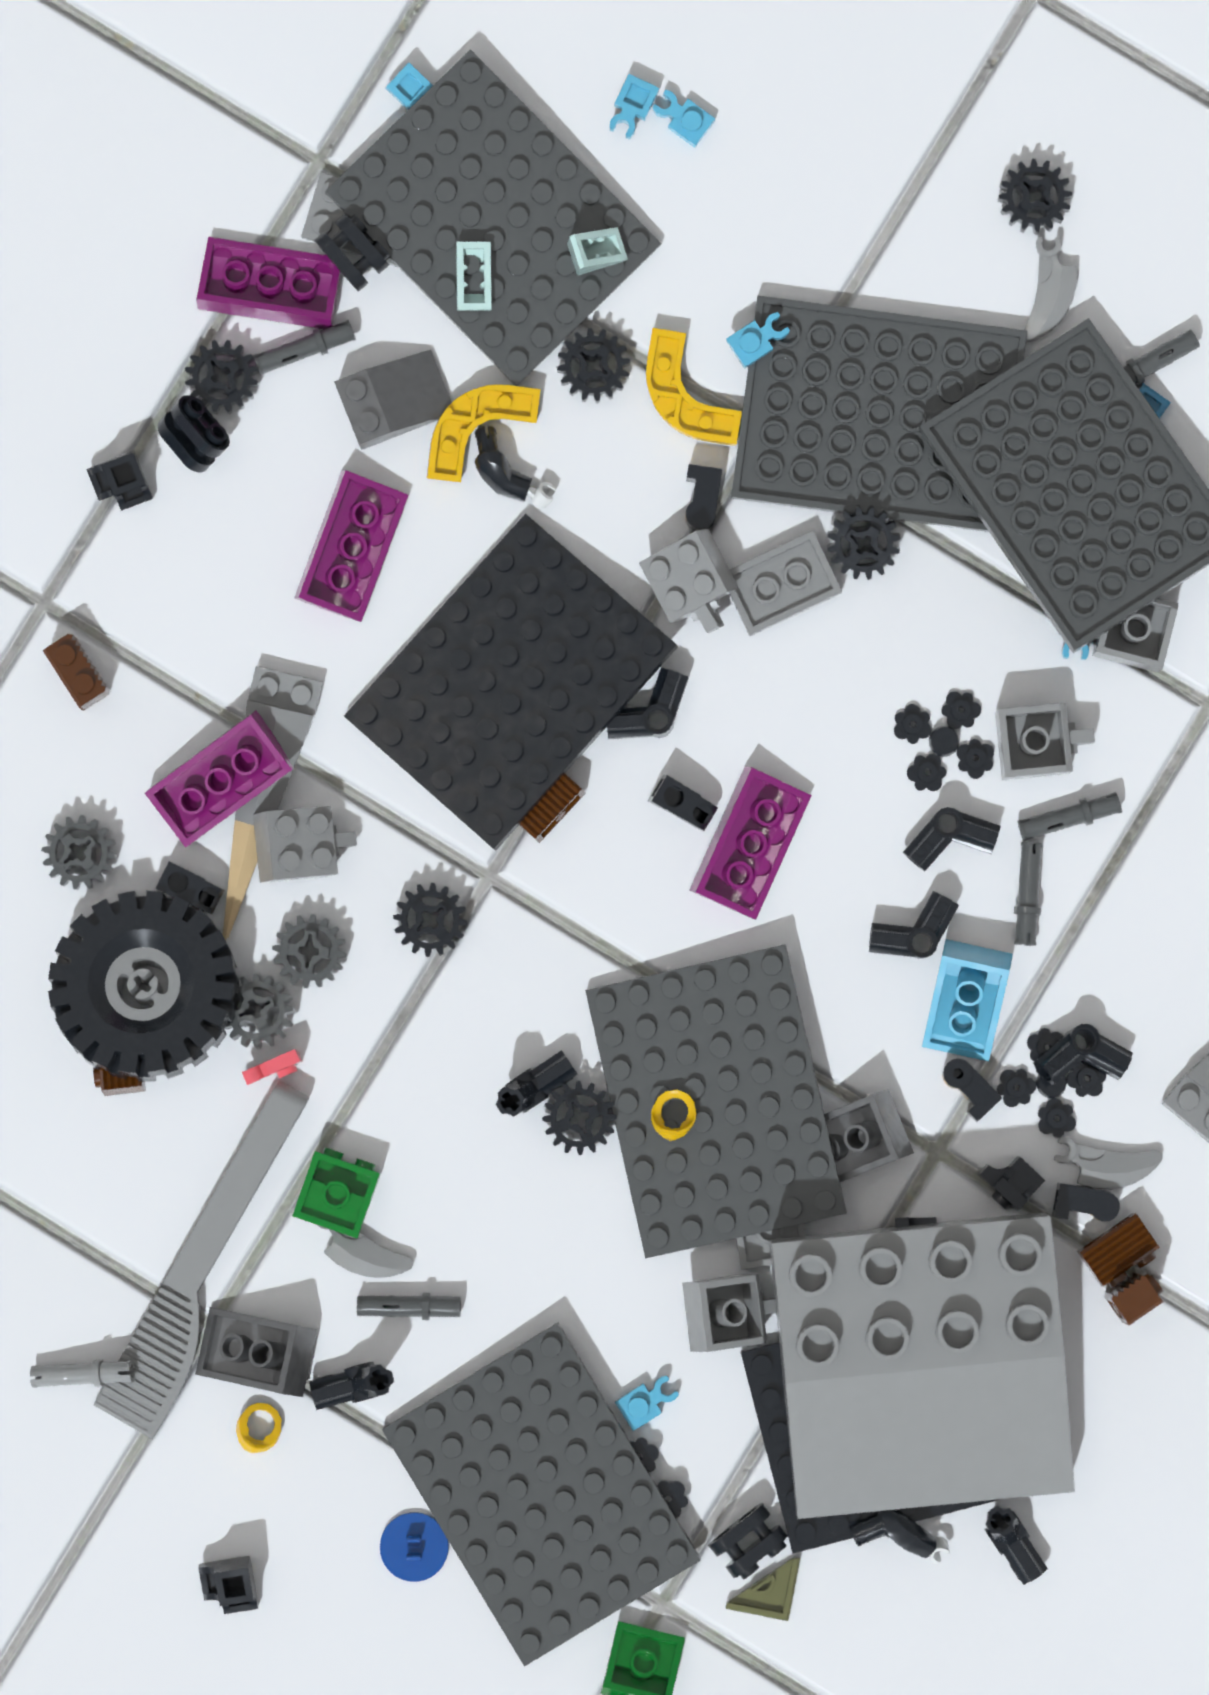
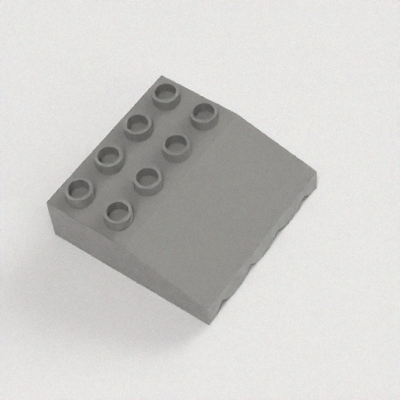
[769,1212,1075,1519]

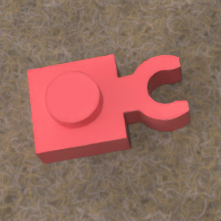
[242,1049,303,1085]

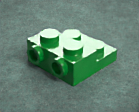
[292,1147,381,1239]
[600,1621,685,1695]

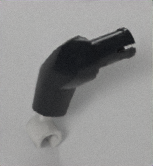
[474,426,556,509]
[850,1509,950,1564]

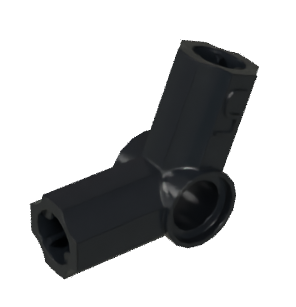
[607,668,689,739]
[902,807,1001,872]
[869,891,959,959]
[1033,1024,1133,1086]
[496,1050,578,1117]
[309,1361,394,1410]
[984,1506,1048,1585]

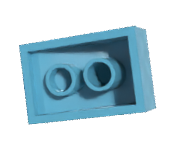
[922,939,1013,1062]

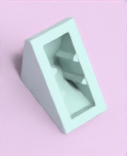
[567,227,628,276]
[456,242,491,311]

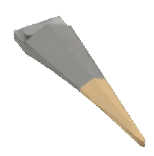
[223,666,323,940]

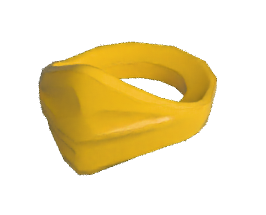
[651,1089,697,1141]
[236,1403,282,1453]

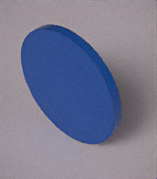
[380,1512,449,1582]

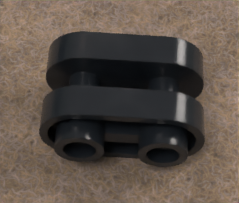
[314,214,390,292]
[157,395,230,473]
[708,1503,788,1580]

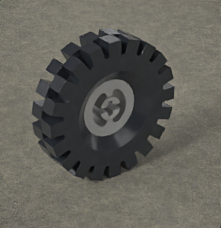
[48,891,239,1082]

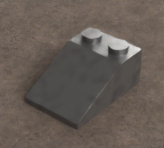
[334,350,452,450]
[825,1089,914,1182]
[195,1307,317,1397]

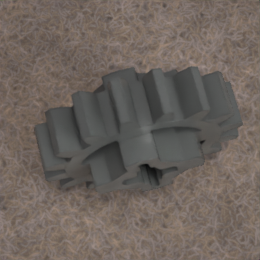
[41,815,117,890]
[272,914,347,989]
[225,974,296,1049]

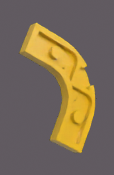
[646,328,742,446]
[426,384,541,483]

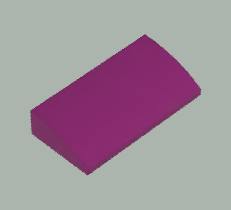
[196,237,341,329]
[294,470,408,622]
[144,710,294,848]
[689,766,812,920]

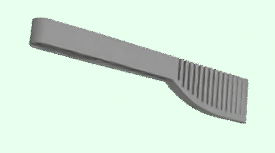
[94,1080,310,1439]

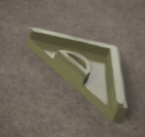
[725,1556,800,1621]

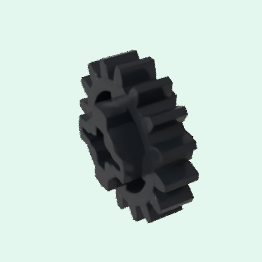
[997,159,1072,235]
[557,328,631,403]
[185,340,259,415]
[827,505,901,580]
[393,883,468,957]
[542,1081,617,1155]

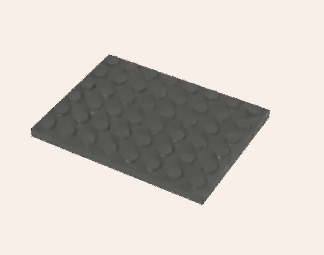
[325,49,661,386]
[731,296,1028,532]
[919,318,1209,653]
[585,945,847,1259]
[382,1322,702,1667]

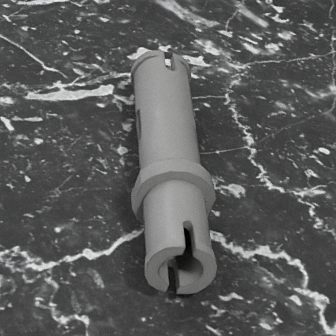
[30,1359,135,1388]

